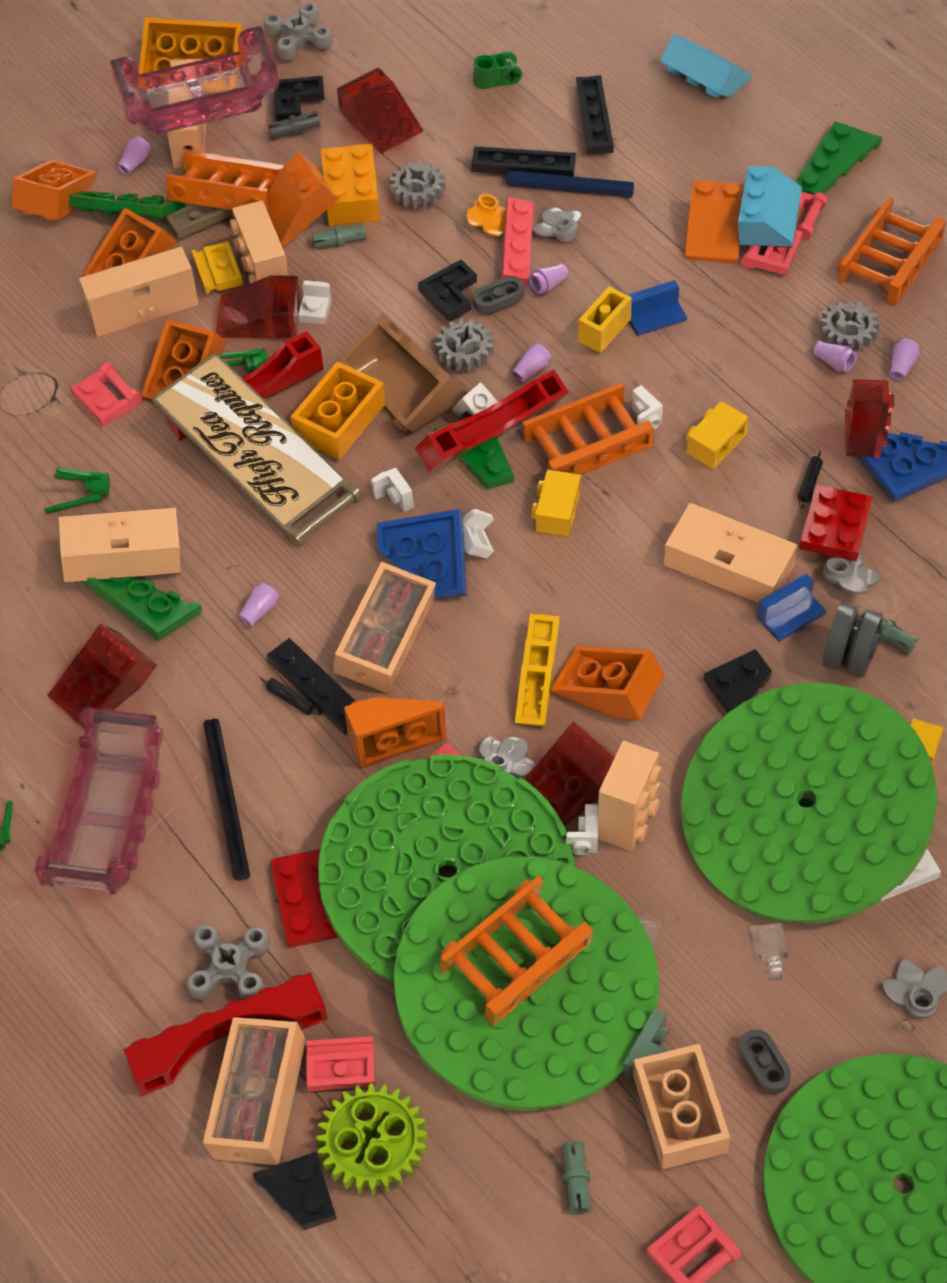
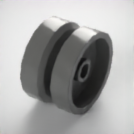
[822,602,883,678]

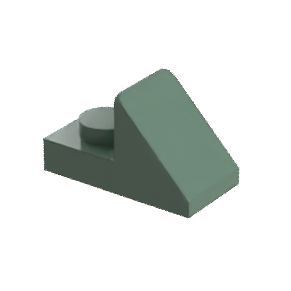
[623,1008,670,1080]

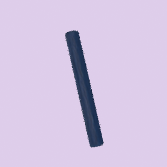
[507,170,634,197]

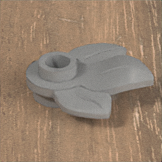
[532,208,582,242]
[822,554,881,595]
[479,736,536,777]
[883,958,947,1019]

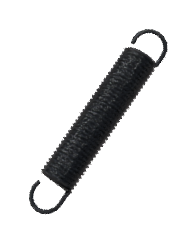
[797,451,823,509]
[259,677,322,716]

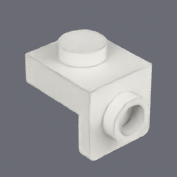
[463,509,494,559]

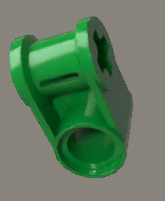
[473,51,523,89]

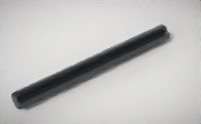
[203,718,250,881]

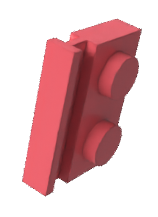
[306,1036,375,1091]

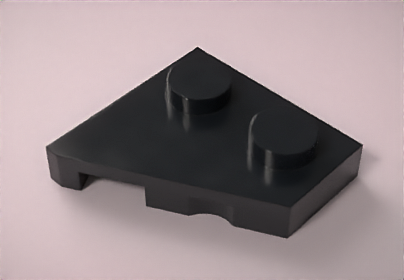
[704,649,772,714]
[252,1152,337,1230]

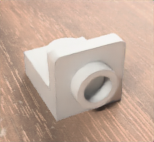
[298,281,332,325]
[451,382,498,418]
[632,385,663,430]
[371,467,414,512]
[566,804,598,855]

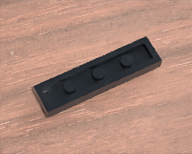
[576,75,614,155]
[471,146,576,176]
[267,638,356,735]

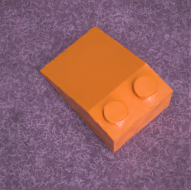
[268,152,338,248]
[12,160,97,222]
[685,180,745,263]
[83,208,177,276]
[141,319,227,400]
[551,646,665,720]
[344,697,447,769]

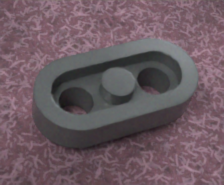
[473,277,524,313]
[739,1029,791,1094]

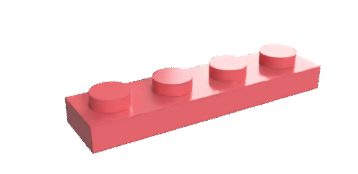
[501,197,534,286]

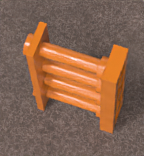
[166,151,284,212]
[837,197,947,306]
[522,382,654,475]
[440,876,593,1026]

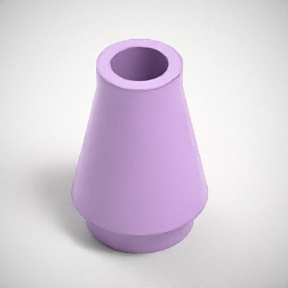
[117,136,151,175]
[528,263,569,294]
[889,338,920,381]
[813,341,856,372]
[512,343,552,383]
[238,582,280,627]

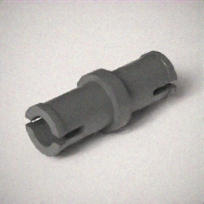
[268,111,321,140]

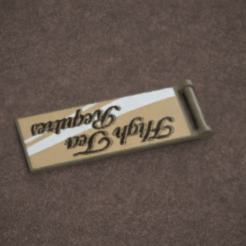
[153,353,363,547]

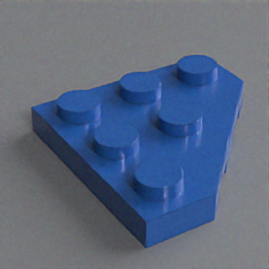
[847,426,947,502]
[377,509,467,600]

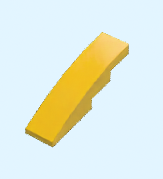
[515,614,560,727]

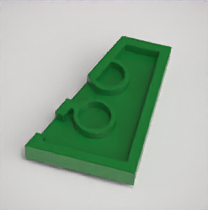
[434,422,514,490]

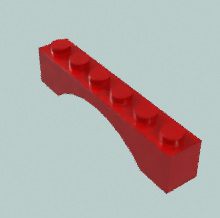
[165,331,324,441]
[415,369,569,472]
[123,972,328,1097]

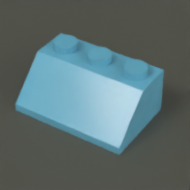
[660,33,753,98]
[738,166,802,247]

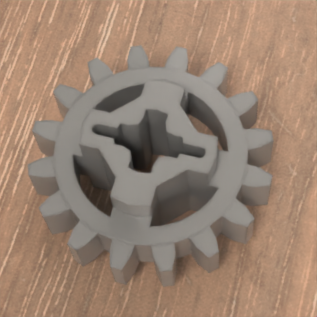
[389,160,446,209]
[819,299,880,351]
[435,319,494,372]

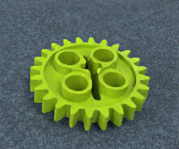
[316,1083,428,1195]

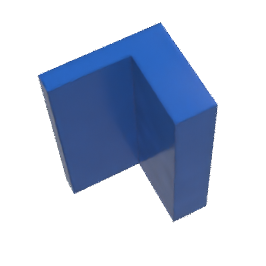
[628,280,687,336]
[757,573,826,642]

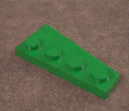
[796,121,882,194]
[69,191,186,220]
[81,577,202,641]

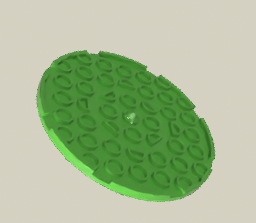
[681,683,938,925]
[319,754,575,983]
[394,857,659,1111]
[763,1054,947,1283]

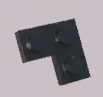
[273,75,325,122]
[418,259,477,322]

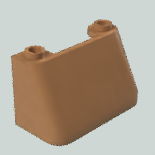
[338,313,468,433]

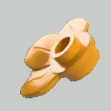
[466,194,506,237]

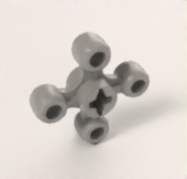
[264,3,332,61]
[187,925,270,1001]

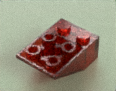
[337,67,423,153]
[216,276,301,338]
[47,623,157,731]
[524,721,616,827]

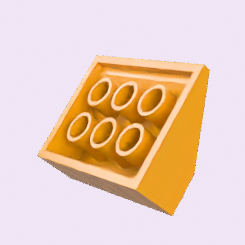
[137,17,247,97]

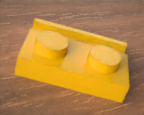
[192,241,243,294]

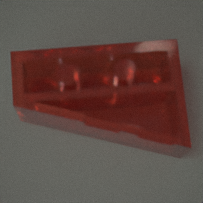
[845,379,894,457]

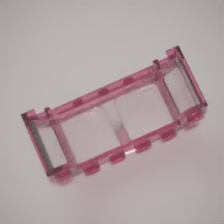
[110,26,279,135]
[35,707,163,895]

